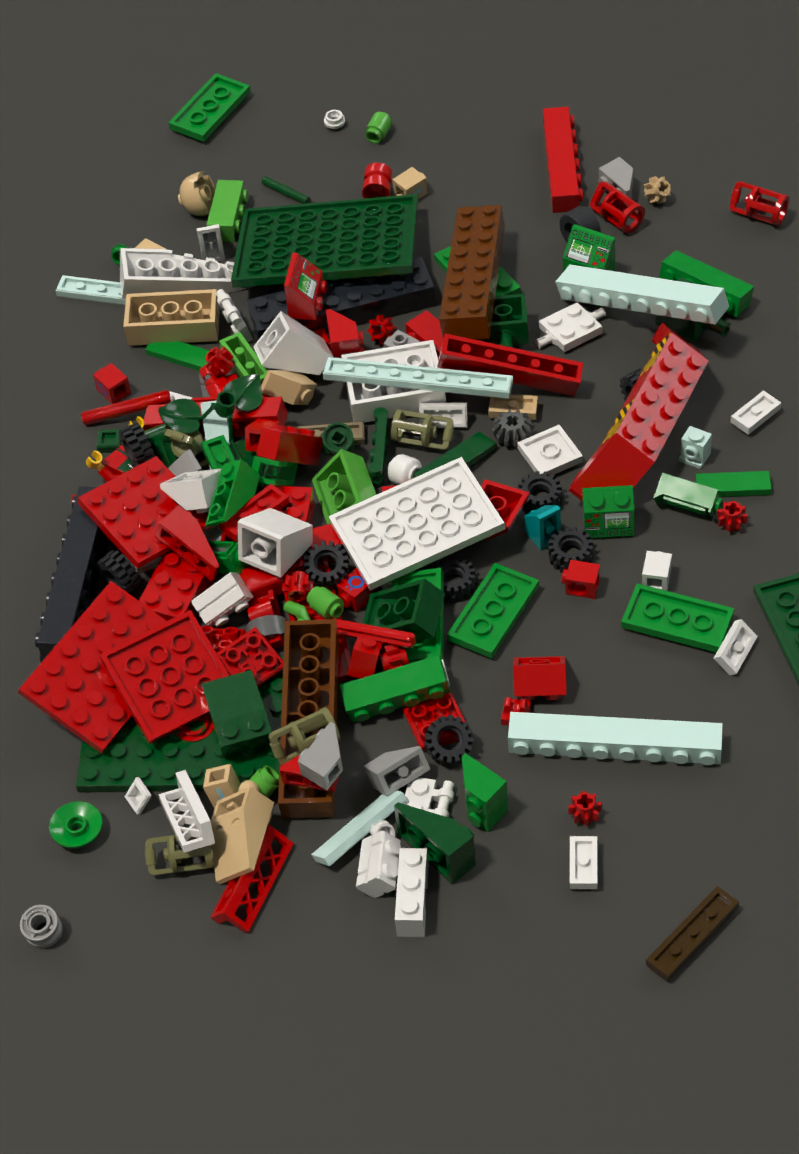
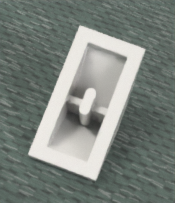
[197,224,225,261]

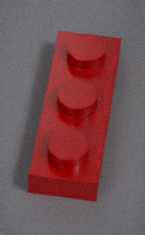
[218,484,289,542]

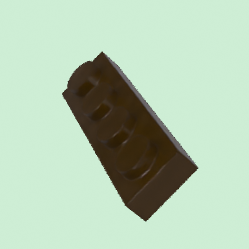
[646,886,739,982]

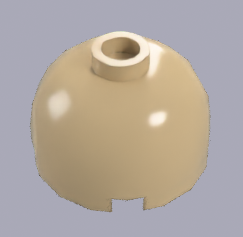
[178,171,215,216]

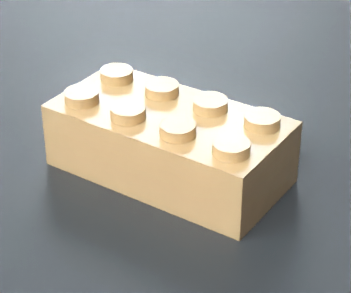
[123,289,220,346]

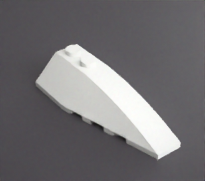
[120,248,254,299]

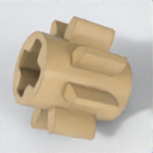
[644,176,671,204]

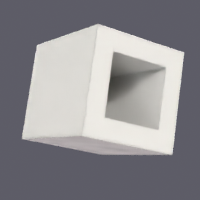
[642,551,672,591]

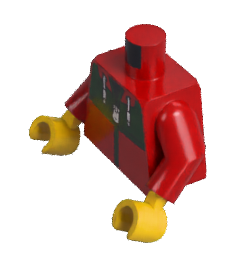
[86,416,155,482]

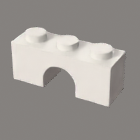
[395,848,429,937]

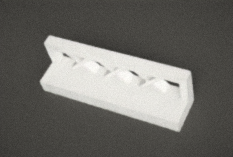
[158,770,215,853]

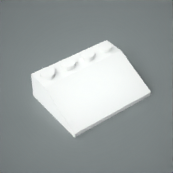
[341,340,446,422]

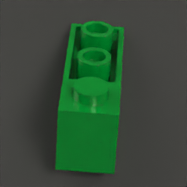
[205,459,260,527]

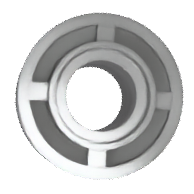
[20,905,63,949]

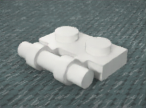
[216,289,253,343]
[403,777,454,817]

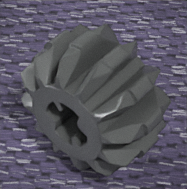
[493,409,533,449]

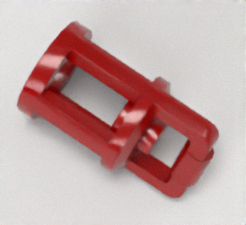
[590,181,645,233]
[729,181,790,226]

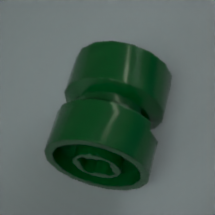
[322,422,355,459]

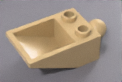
[211,780,274,884]

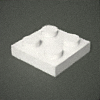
[517,425,583,476]

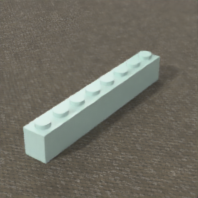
[555,265,729,324]
[508,712,722,765]

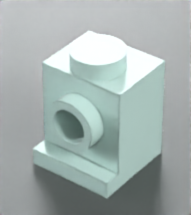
[679,426,712,469]

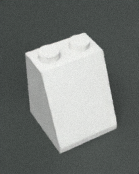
[253,311,333,375]
[238,508,313,577]

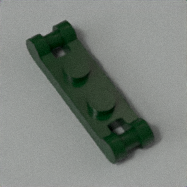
[368,407,389,488]

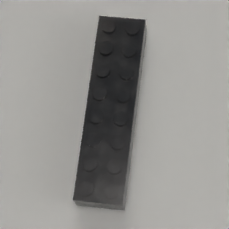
[247,256,436,340]
[35,486,110,662]

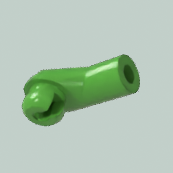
[284,600,311,620]

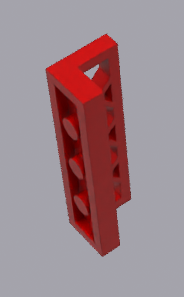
[210,825,294,933]

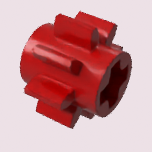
[366,315,397,344]
[205,346,234,376]
[717,501,748,532]
[282,571,314,602]
[380,645,409,671]
[568,791,602,826]

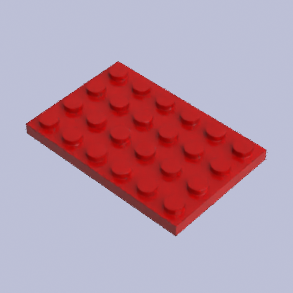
[18,581,166,754]

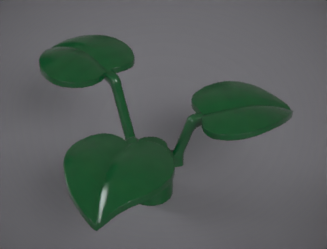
[158,374,263,468]

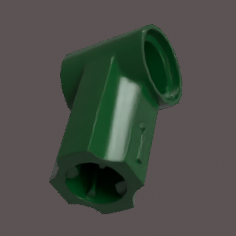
[144,424,178,468]

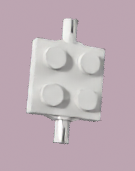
[535,303,606,352]

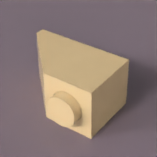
[261,370,317,405]

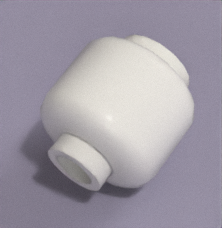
[388,454,423,485]

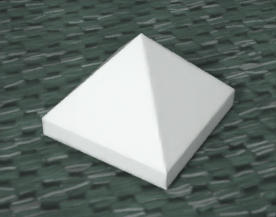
[125,777,152,815]

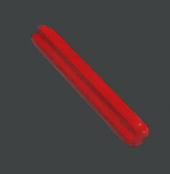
[81,390,171,425]
[333,618,416,648]

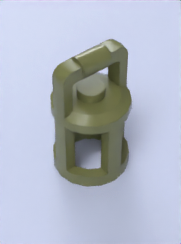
[391,409,454,450]
[164,429,209,469]
[269,707,341,765]
[144,835,214,875]

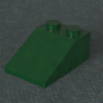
[363,578,445,642]
[201,670,272,757]
[394,802,476,884]

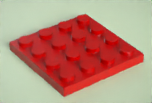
[77,456,215,569]
[99,610,230,744]

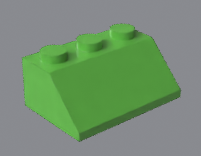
[312,449,376,525]

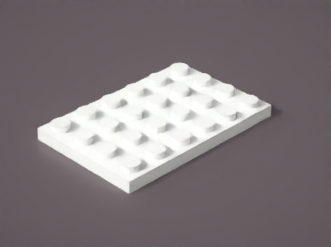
[329,457,505,590]

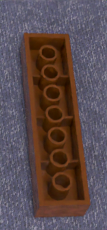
[439,205,505,339]
[278,619,339,819]

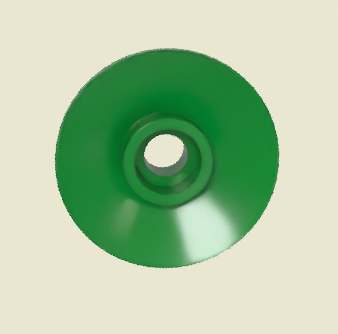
[49,801,103,848]

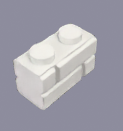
[192,572,253,627]
[356,831,401,898]

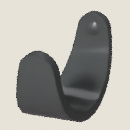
[246,615,288,636]

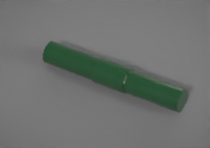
[261,176,311,204]

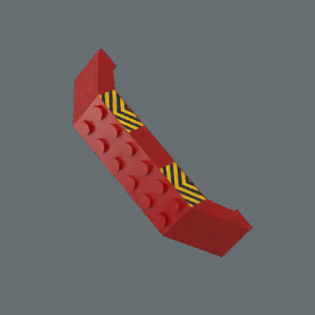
[568,323,708,502]

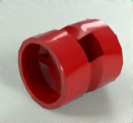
[362,162,392,199]

